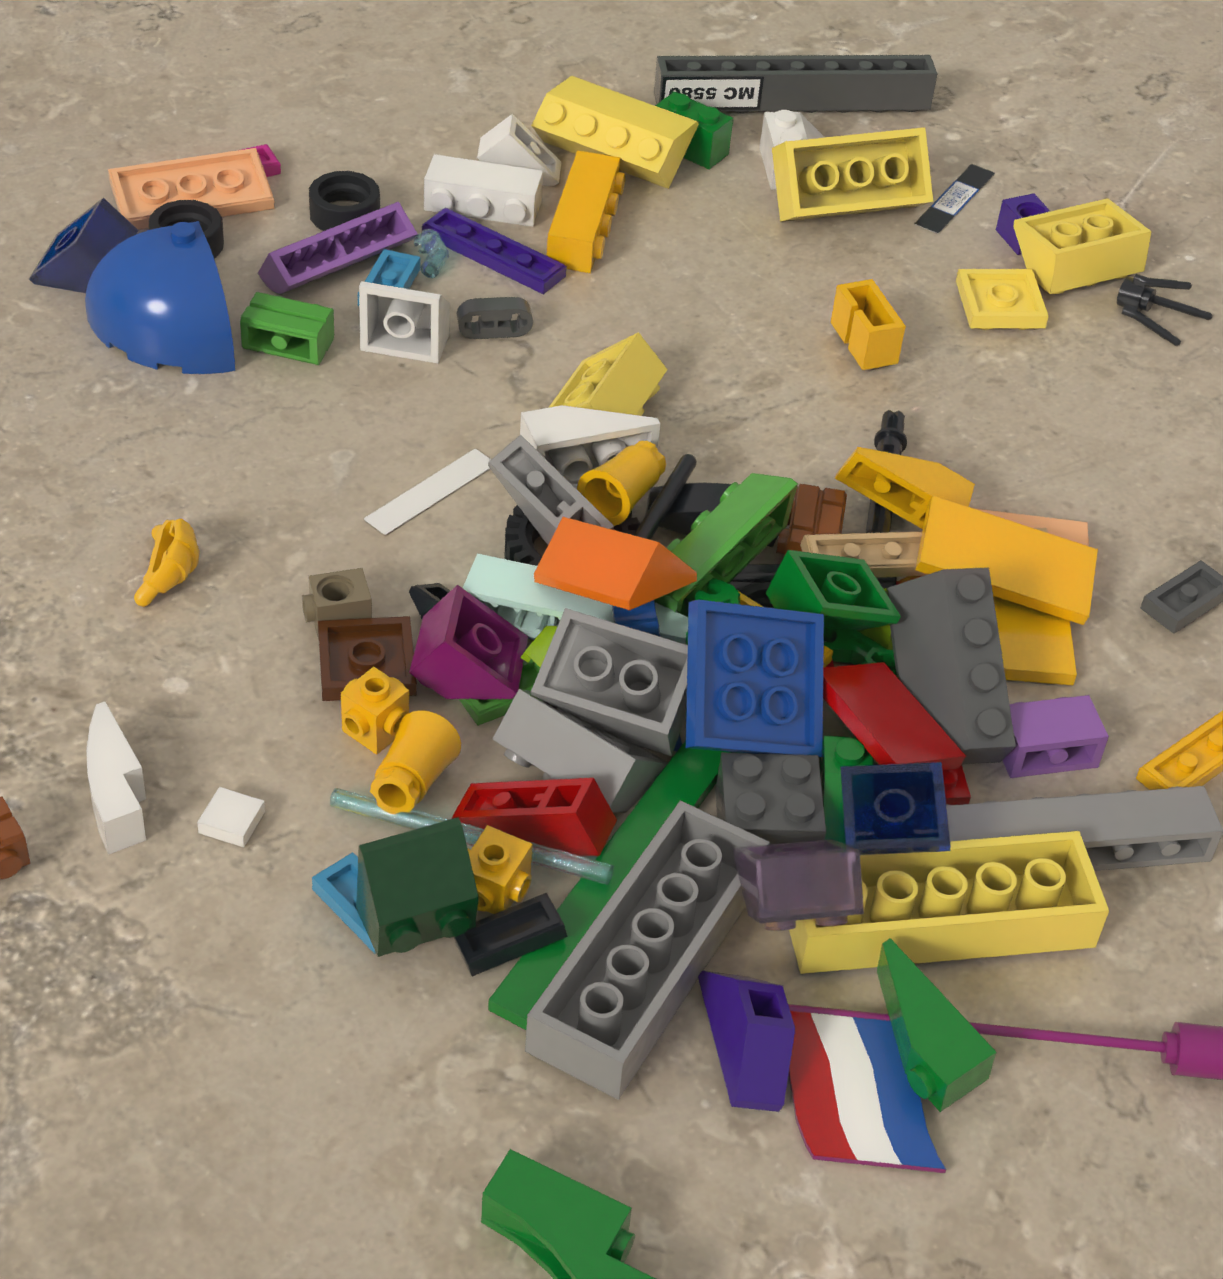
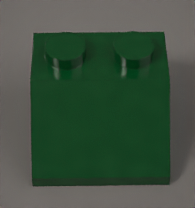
[356,817,479,957]

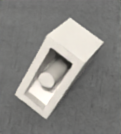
[477,114,561,187]

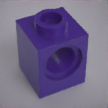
[996,193,1050,255]

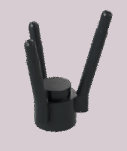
[1117,274,1212,346]

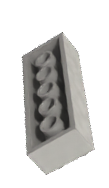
[525,800,770,1100]

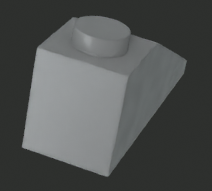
[488,435,614,544]

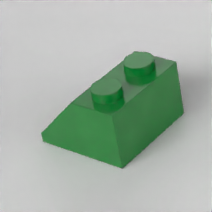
[766,550,901,630]

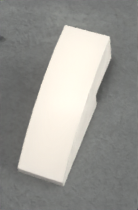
[86,702,146,855]

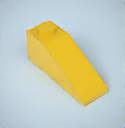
[835,447,975,529]

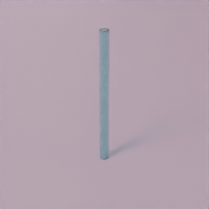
[330,788,613,885]

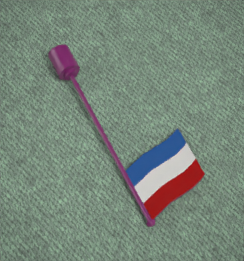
[788,1004,1223,1173]

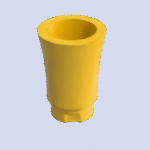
[577,441,666,526]
[370,710,461,815]

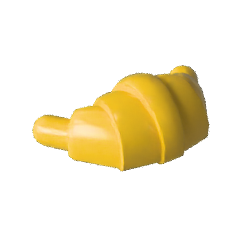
[134,519,200,607]

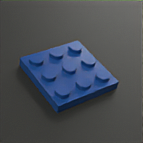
[686,600,824,758]

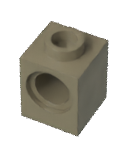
[302,568,372,640]

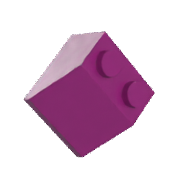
[409,585,528,699]

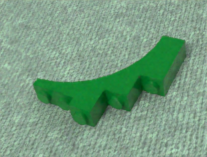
[481,1149,656,1279]

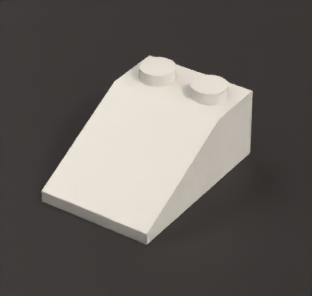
[520,405,661,489]

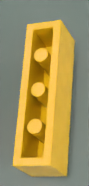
[547,150,625,273]

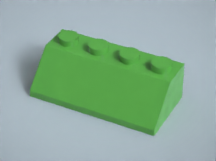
[654,473,798,617]

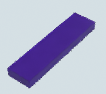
[422,208,567,294]

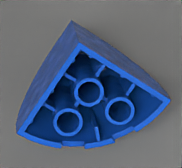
[85,221,236,374]

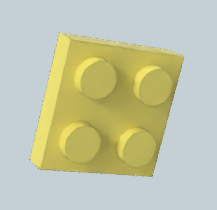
[956,269,1049,330]

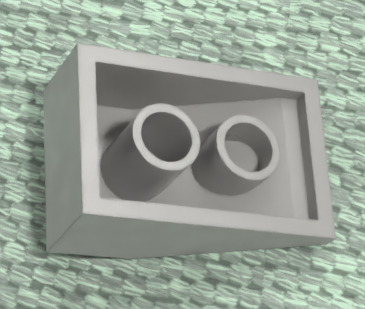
[531,608,688,756]

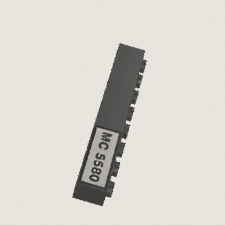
[654,55,938,113]

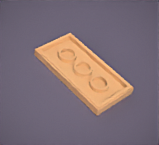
[108,148,274,231]

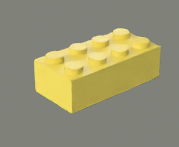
[772,127,933,222]

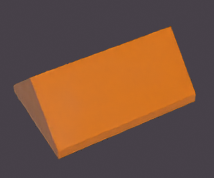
[534,517,697,610]

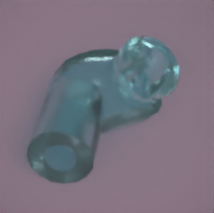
[414,229,449,278]

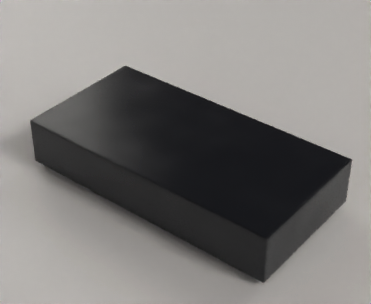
[454,893,568,977]

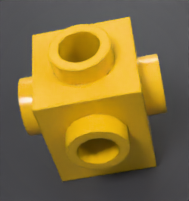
[341,667,409,755]
[468,825,533,914]

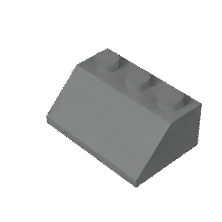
[492,689,668,813]

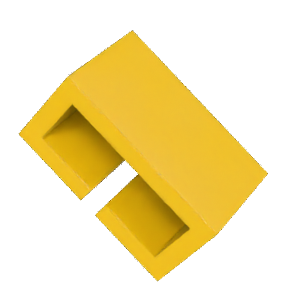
[831,279,906,370]

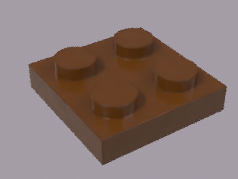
[318,616,417,701]

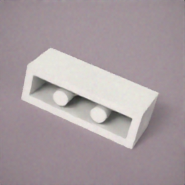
[424,154,543,227]

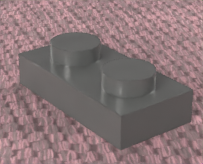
[1140,560,1223,634]

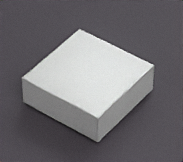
[197,787,265,847]

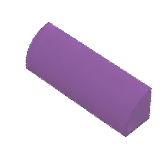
[258,201,418,294]

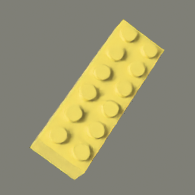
[780,831,1109,974]

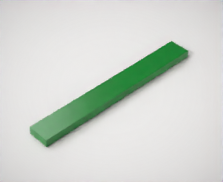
[488,740,731,1030]

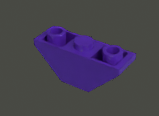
[698,970,795,1112]

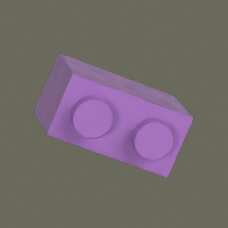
[1002,695,1109,778]

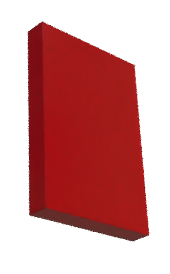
[823,662,966,777]

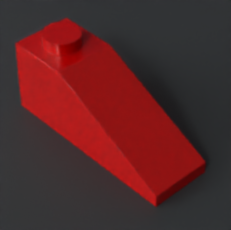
[452,778,617,857]

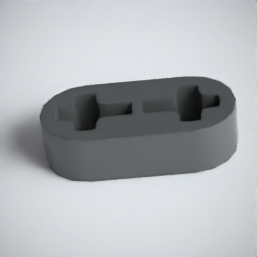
[456,297,533,339]

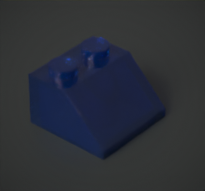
[29,197,138,293]
[840,762,951,855]

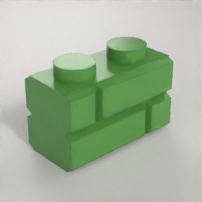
[240,292,334,365]

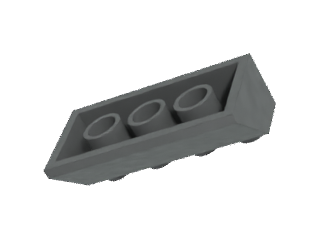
[885,567,1016,765]

